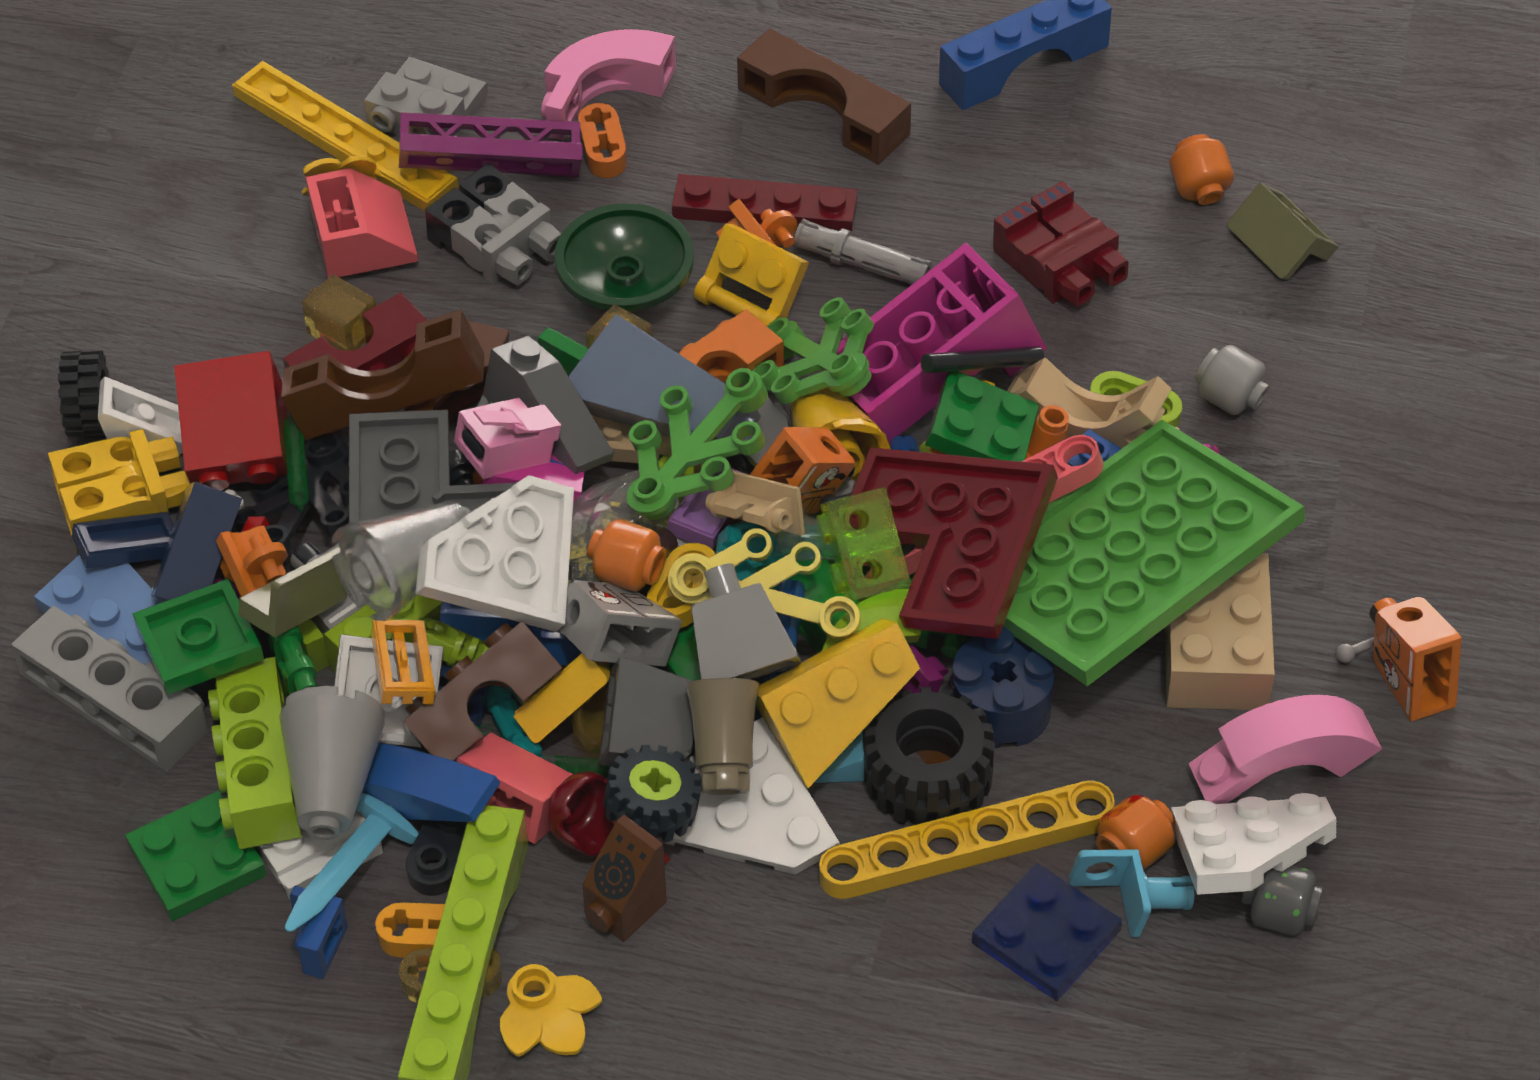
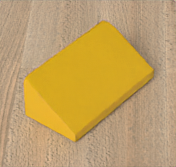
[513,653,610,743]

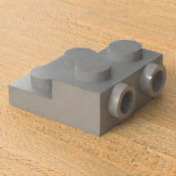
[364,57,487,136]

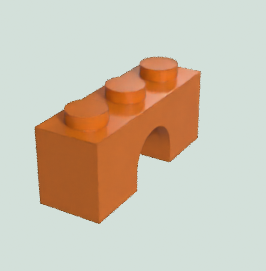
[678,309,784,382]

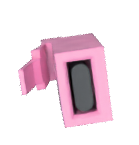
[454,398,561,479]

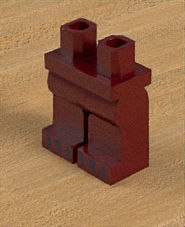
[993,181,1129,308]

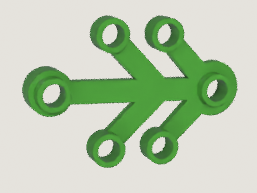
[752,297,874,404]
[627,368,768,520]

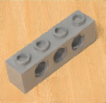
[11,605,209,772]

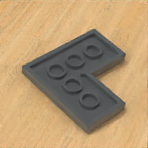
[349,410,516,582]

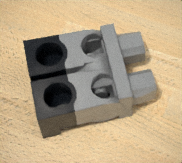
[425,163,561,286]

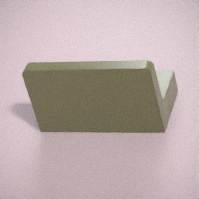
[1227,182,1339,280]
[238,546,350,637]

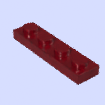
[672,174,858,233]

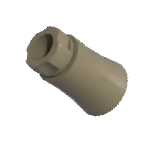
[686,678,759,795]

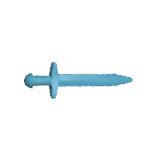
[285,792,419,932]

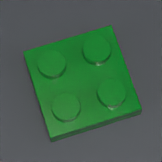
[925,371,1039,462]
[132,579,264,695]
[125,790,267,922]

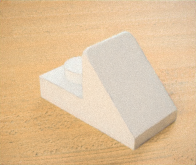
[98,377,183,456]

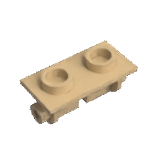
[706,471,805,536]

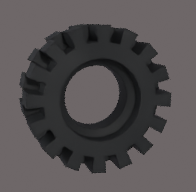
[58,350,109,437]

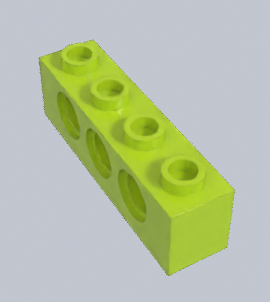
[208,657,302,849]

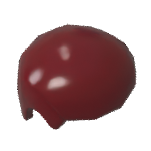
[548,771,614,857]

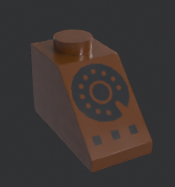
[582,814,667,943]

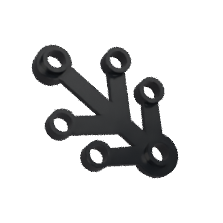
[234,434,349,567]

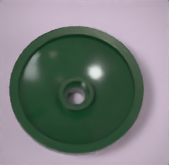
[555,203,694,312]

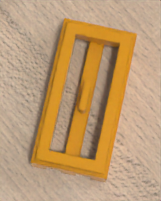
[371,620,435,704]

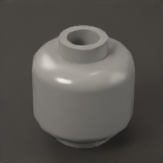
[1195,345,1270,416]

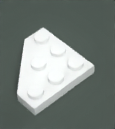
[416,475,574,632]
[656,717,840,875]
[1171,793,1336,895]

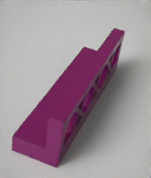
[398,112,582,177]

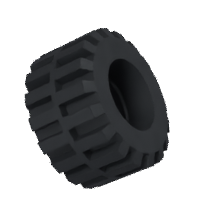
[864,687,995,825]

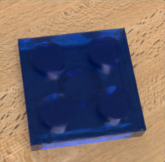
[972,863,1122,1001]

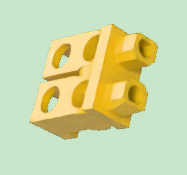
[48,429,190,552]

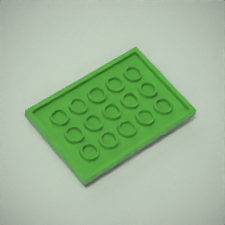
[1004,420,1305,686]

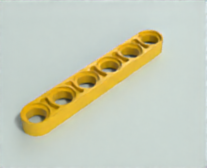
[819,780,1115,899]

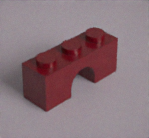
[283,292,427,371]

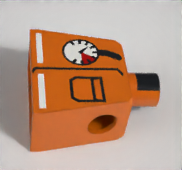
[750,427,855,529]
[1369,597,1462,722]

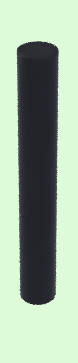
[921,346,1044,373]

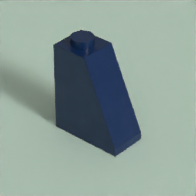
[151,482,243,603]

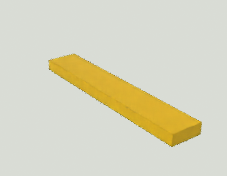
[232,61,459,212]

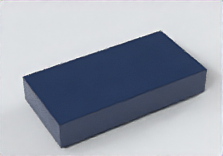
[71,512,174,569]

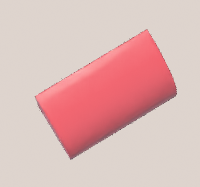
[456,732,573,844]

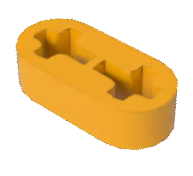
[375,903,445,959]

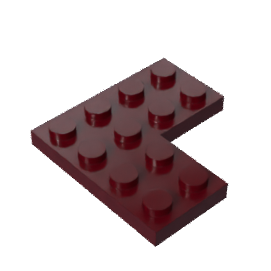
[839,447,1058,639]

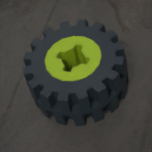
[603,745,702,843]

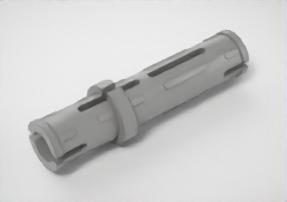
[794,219,932,285]

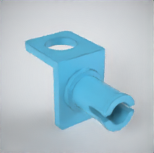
[1069,850,1194,937]

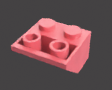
[306,168,418,279]

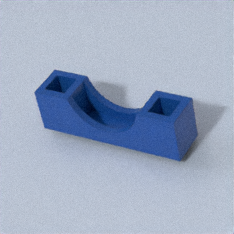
[939,0,1112,111]

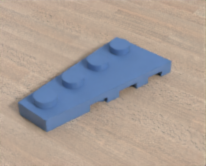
[34,555,205,692]

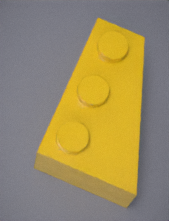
[756,618,920,788]

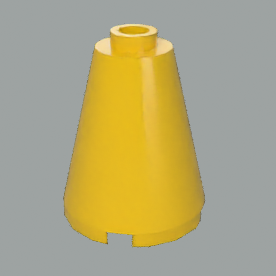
[790,387,891,484]

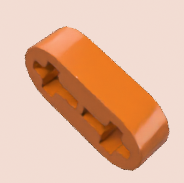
[578,103,627,178]

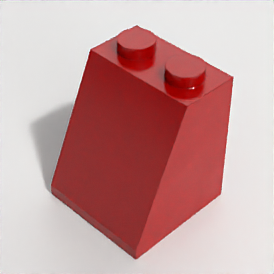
[174,351,289,491]

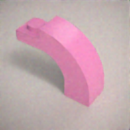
[541,29,676,141]
[1188,695,1382,804]

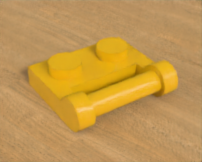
[693,224,809,326]

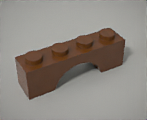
[737,28,911,165]
[281,309,485,440]

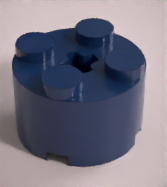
[951,625,1055,748]

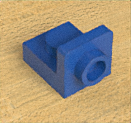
[289,886,348,979]

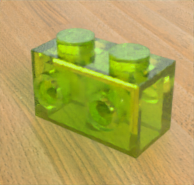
[816,487,911,601]

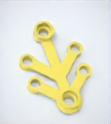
[668,528,861,672]

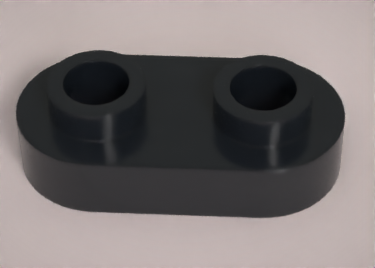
[406,820,468,896]

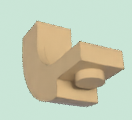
[1007,357,1172,448]

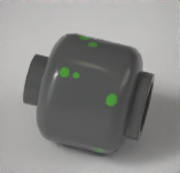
[1241,865,1324,935]

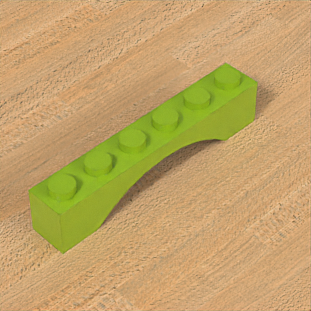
[398,805,528,1080]

